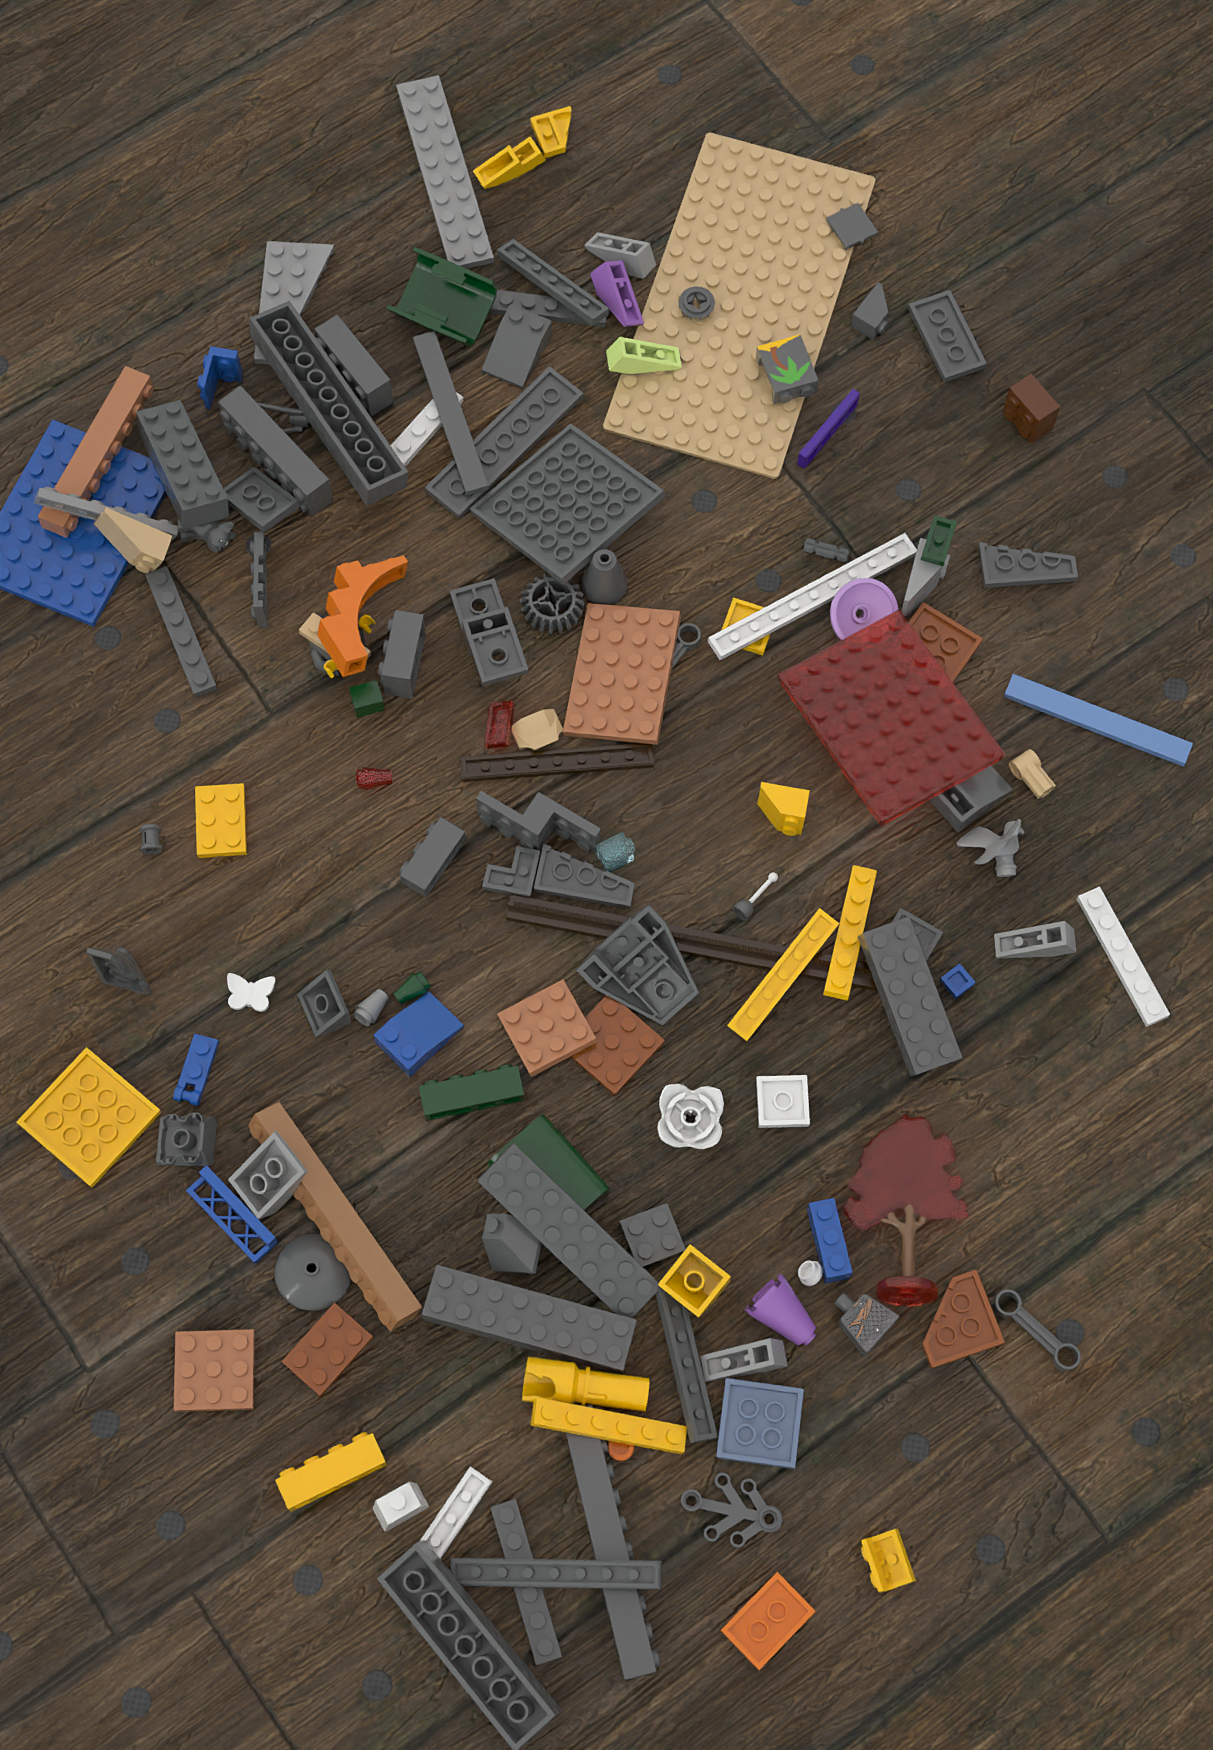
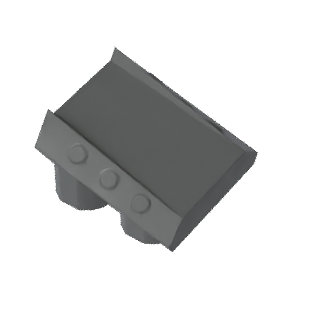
[156,1113,218,1166]

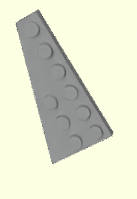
[254,241,335,364]

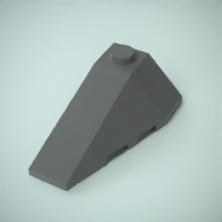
[86,948,152,996]

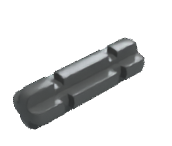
[803,538,849,562]

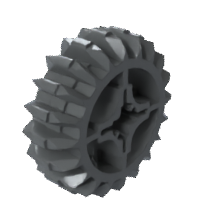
[520,573,584,635]

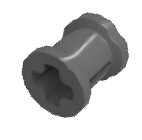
[139,824,162,855]

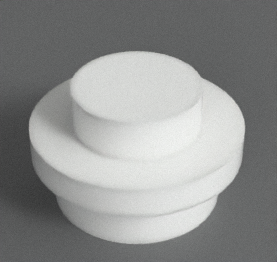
[798,1261,823,1286]

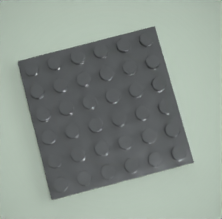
[469,423,666,584]

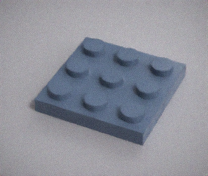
[716,1378,804,1469]

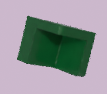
[349,680,385,718]

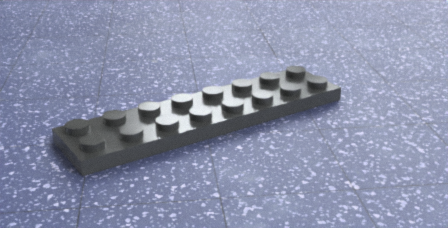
[425,366,583,519]
[477,1143,659,1318]

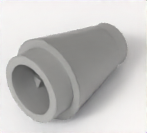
[353,989,389,1026]

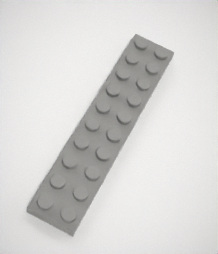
[396,75,494,269]

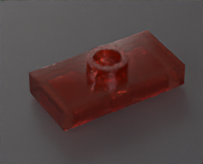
[484,700,515,749]

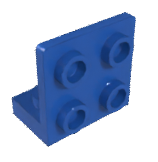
[198,346,243,409]

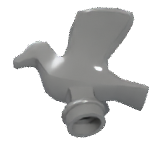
[956,819,1024,877]

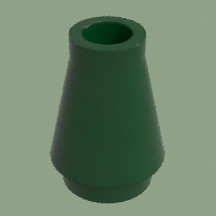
[393,971,431,1005]

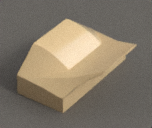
[510,709,563,751]

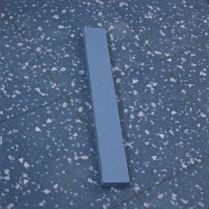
[1004,674,1193,767]

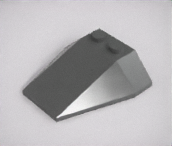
[576,904,699,1025]

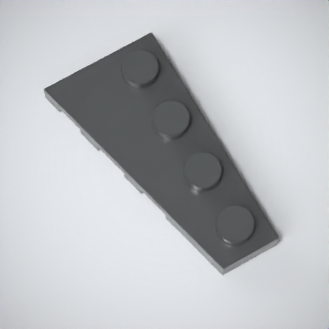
[250,532,268,627]
[978,542,1078,588]
[534,843,635,909]

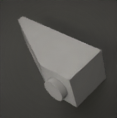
[585,232,656,278]
[994,921,1076,959]
[700,1338,787,1382]

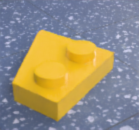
[530,106,571,158]

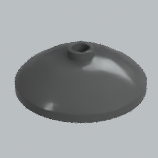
[275,1234,352,1311]

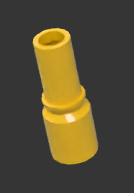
[522,1357,649,1412]

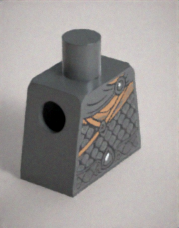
[834,1292,900,1357]

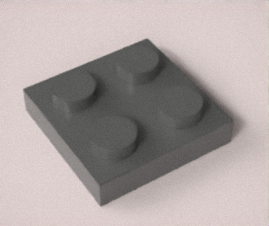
[619,1203,686,1268]

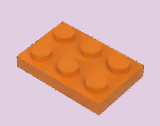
[721,1572,816,1671]

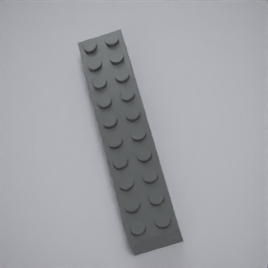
[249,301,409,506]

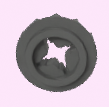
[679,286,715,320]

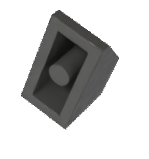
[851,282,888,340]

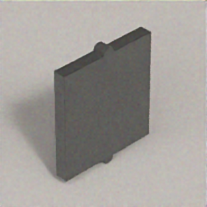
[826,203,878,249]

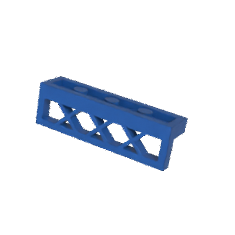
[186,1165,278,1264]

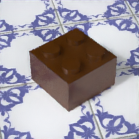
[1003,374,1060,444]

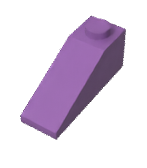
[590,260,644,327]

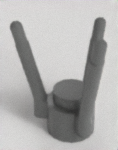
[257,403,309,434]

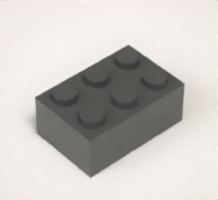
[378,610,426,699]

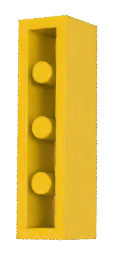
[275,1432,387,1512]

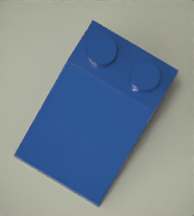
[374,992,464,1077]

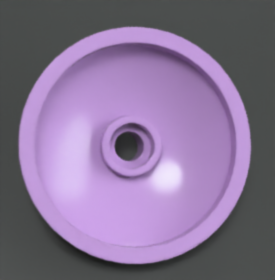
[830,578,898,649]

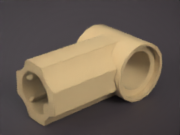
[1009,749,1056,799]

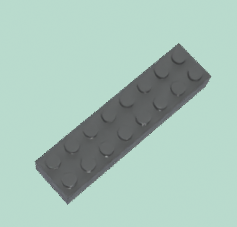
[422,1265,637,1375]
[377,1540,562,1750]

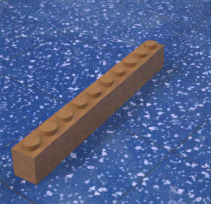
[248,1102,422,1332]

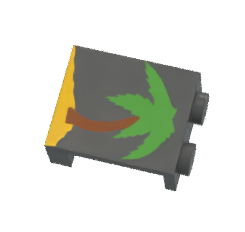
[756,335,819,404]

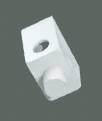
[372,1482,429,1532]

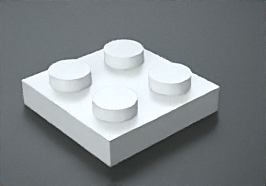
[756,1075,810,1128]

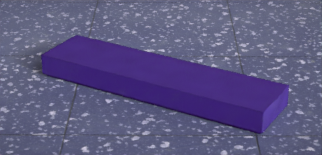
[797,389,860,469]

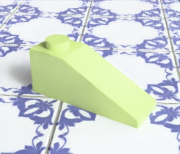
[606,337,682,374]

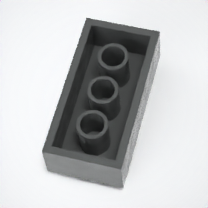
[315,315,393,417]

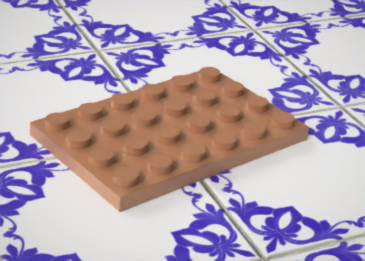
[563,603,681,745]

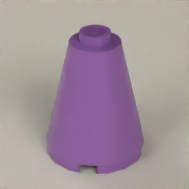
[745,1274,816,1346]

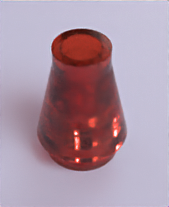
[356,767,392,791]

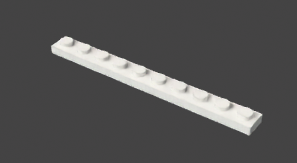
[707,533,917,660]

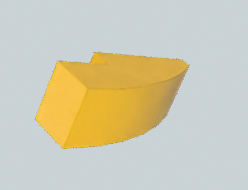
[473,136,546,189]

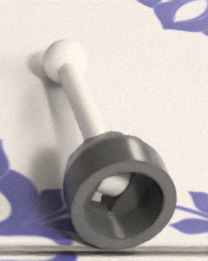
[732,872,778,921]

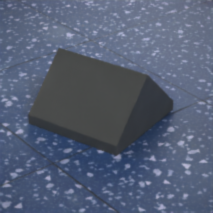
[297,969,352,1037]

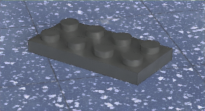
[908,290,987,382]

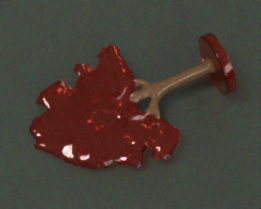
[843,1114,968,1306]

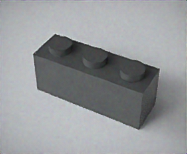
[399,817,466,898]

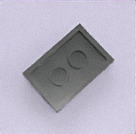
[223,467,300,533]

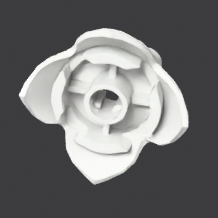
[657,1084,724,1149]

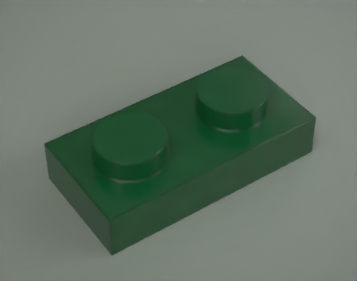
[921,515,957,566]

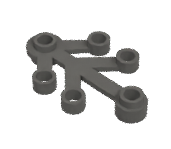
[681,1473,782,1548]

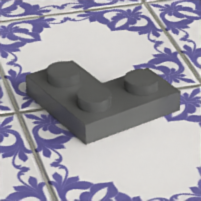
[482,846,541,898]

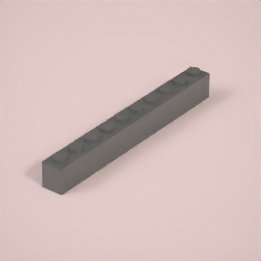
[565,1405,660,1681]

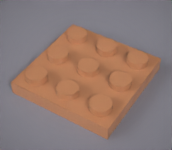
[497,979,598,1077]
[174,1329,255,1412]

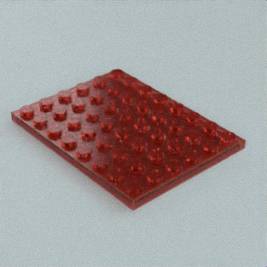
[778,610,1005,826]

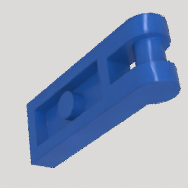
[173,1034,219,1106]

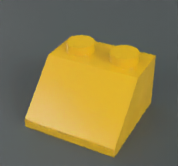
[757,782,810,836]
[658,1245,731,1318]

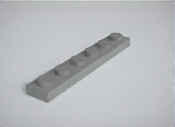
[34,487,178,542]

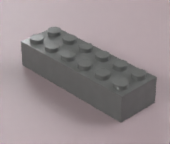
[218,386,333,518]
[136,400,229,529]
[858,917,962,1077]

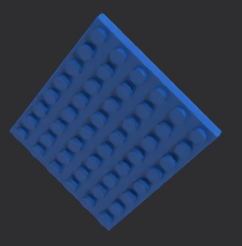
[0,419,167,627]

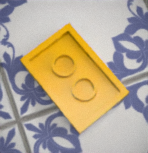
[195,783,247,858]

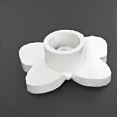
[227,973,276,1012]

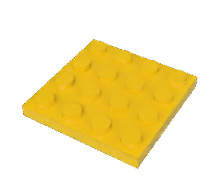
[17,1047,161,1188]

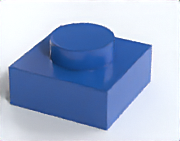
[940,964,976,999]

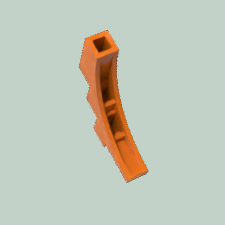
[317,555,408,677]

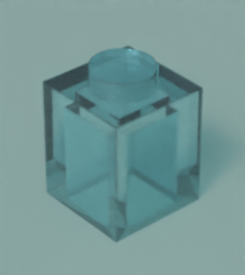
[596,832,636,872]

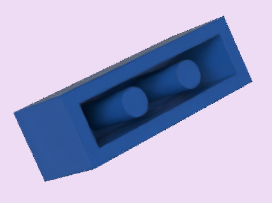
[807,1198,853,1284]

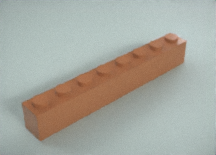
[38,366,154,538]

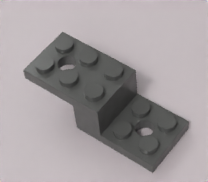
[449,578,529,686]
[476,791,601,853]

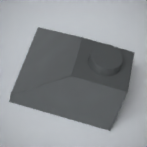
[482,1214,542,1274]

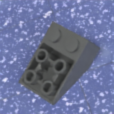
[926,755,1013,833]

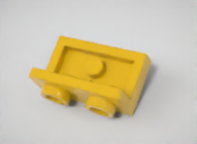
[861,1529,916,1592]

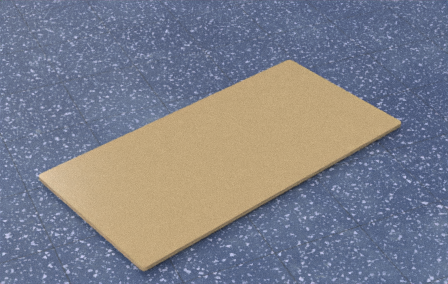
[603,133,875,479]

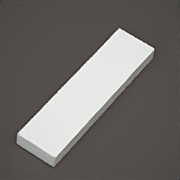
[419,1467,492,1559]

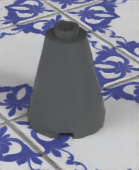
[581,549,628,605]

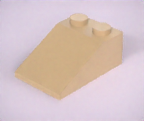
[94,507,172,573]

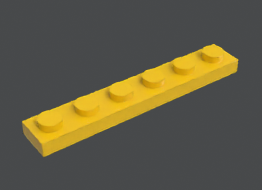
[823,865,877,1001]
[727,908,839,1041]
[531,1397,687,1454]

